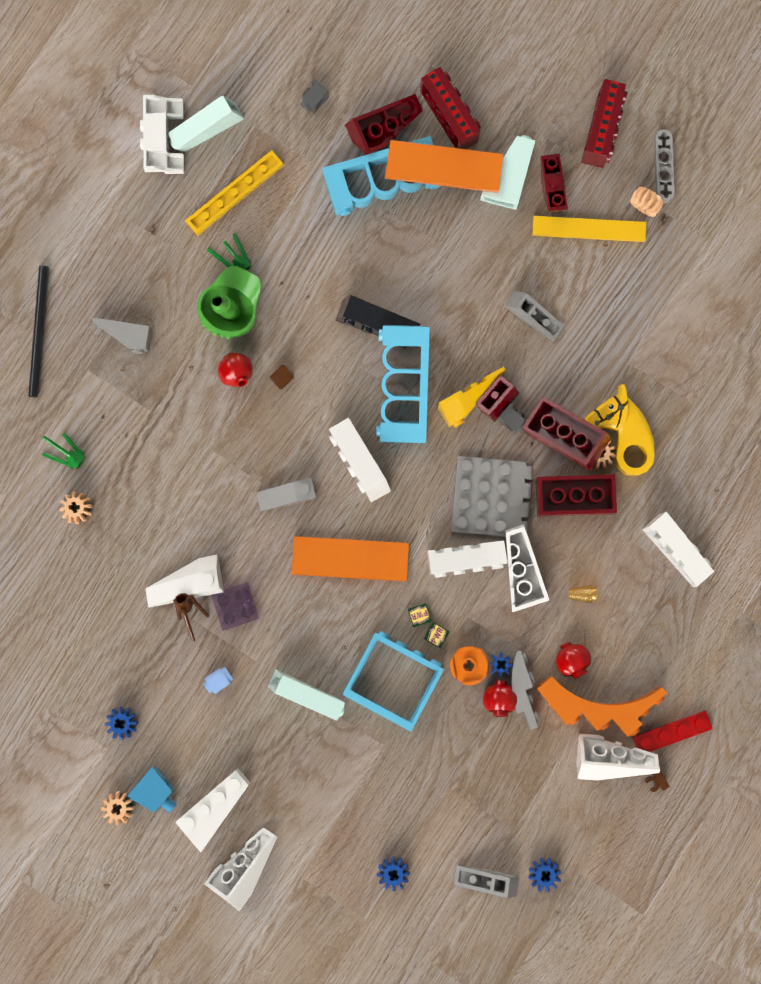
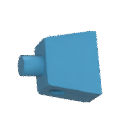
[128,765,177,813]

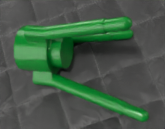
[207,233,251,270]
[42,433,86,469]

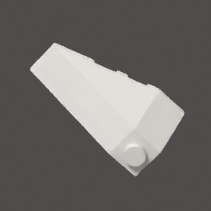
[146,555,224,608]
[576,733,660,780]
[204,828,277,911]

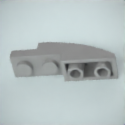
[510,650,540,730]

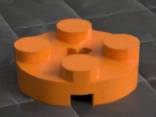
[450,646,490,685]

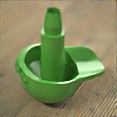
[197,266,262,340]

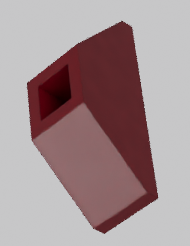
[540,153,568,212]

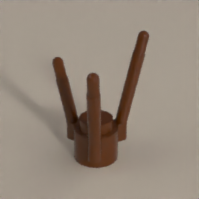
[173,593,209,642]

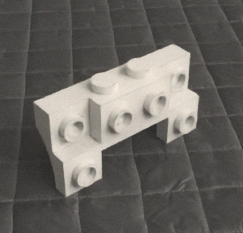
[140,95,184,174]

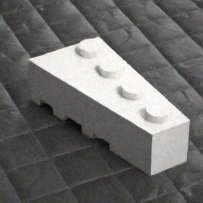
[642,512,714,587]
[505,524,549,612]
[176,768,250,853]

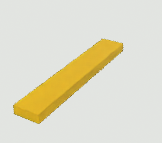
[185,150,284,236]
[532,216,646,242]

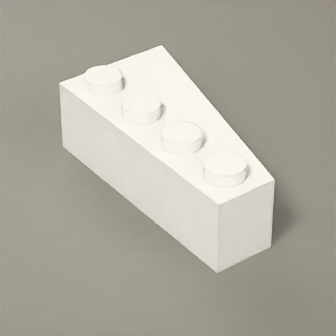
[329,418,391,503]
[427,540,507,578]

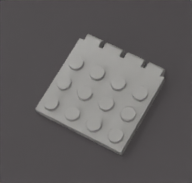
[451,456,533,537]

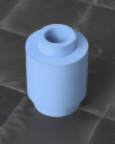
[204,667,233,694]

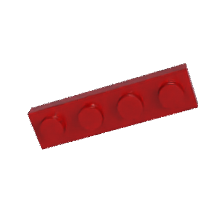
[632,710,713,752]

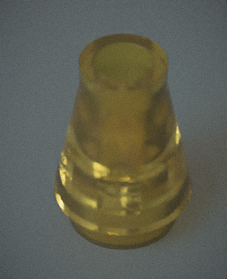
[569,584,597,603]

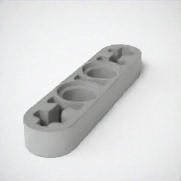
[654,129,675,204]

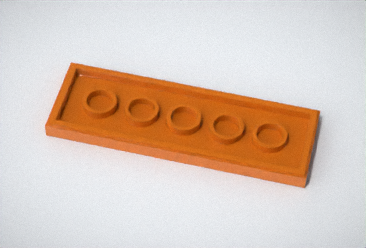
[385,140,503,193]
[292,536,409,582]

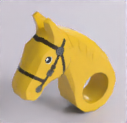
[584,384,655,477]

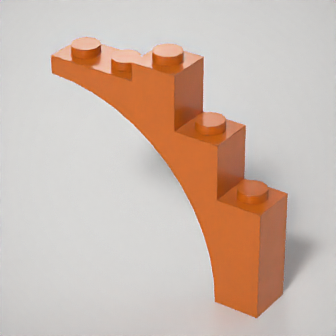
[536,676,667,737]

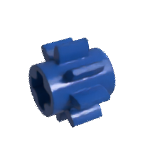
[490,652,513,677]

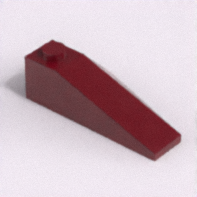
[345,94,422,155]

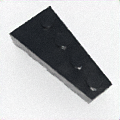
[335,295,421,348]

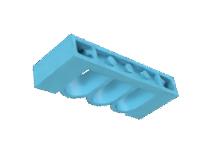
[322,136,440,216]
[376,325,430,443]

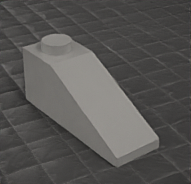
[504,291,564,341]
[92,318,152,354]
[257,478,317,511]
[454,865,519,898]

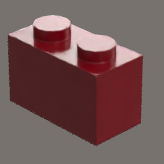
[476,375,519,422]

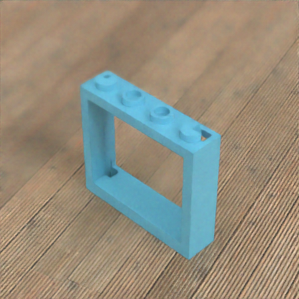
[342,631,444,732]

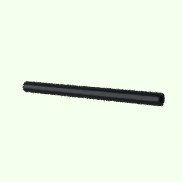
[28,265,49,398]

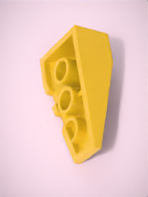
[438,367,506,428]

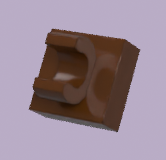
[644,771,670,792]

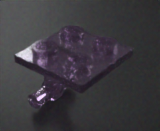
[211,582,260,631]

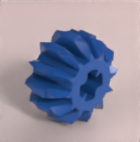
[105,706,139,740]
[377,856,410,891]
[528,858,562,892]

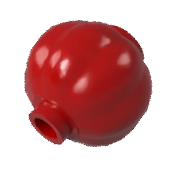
[218,353,253,387]
[556,642,591,679]
[483,680,517,717]

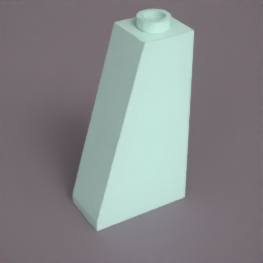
[168,95,244,152]
[480,135,535,210]
[268,669,345,721]

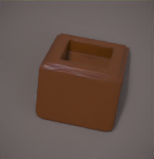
[270,364,294,389]

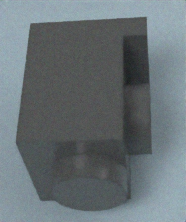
[300,79,329,114]
[497,403,526,434]

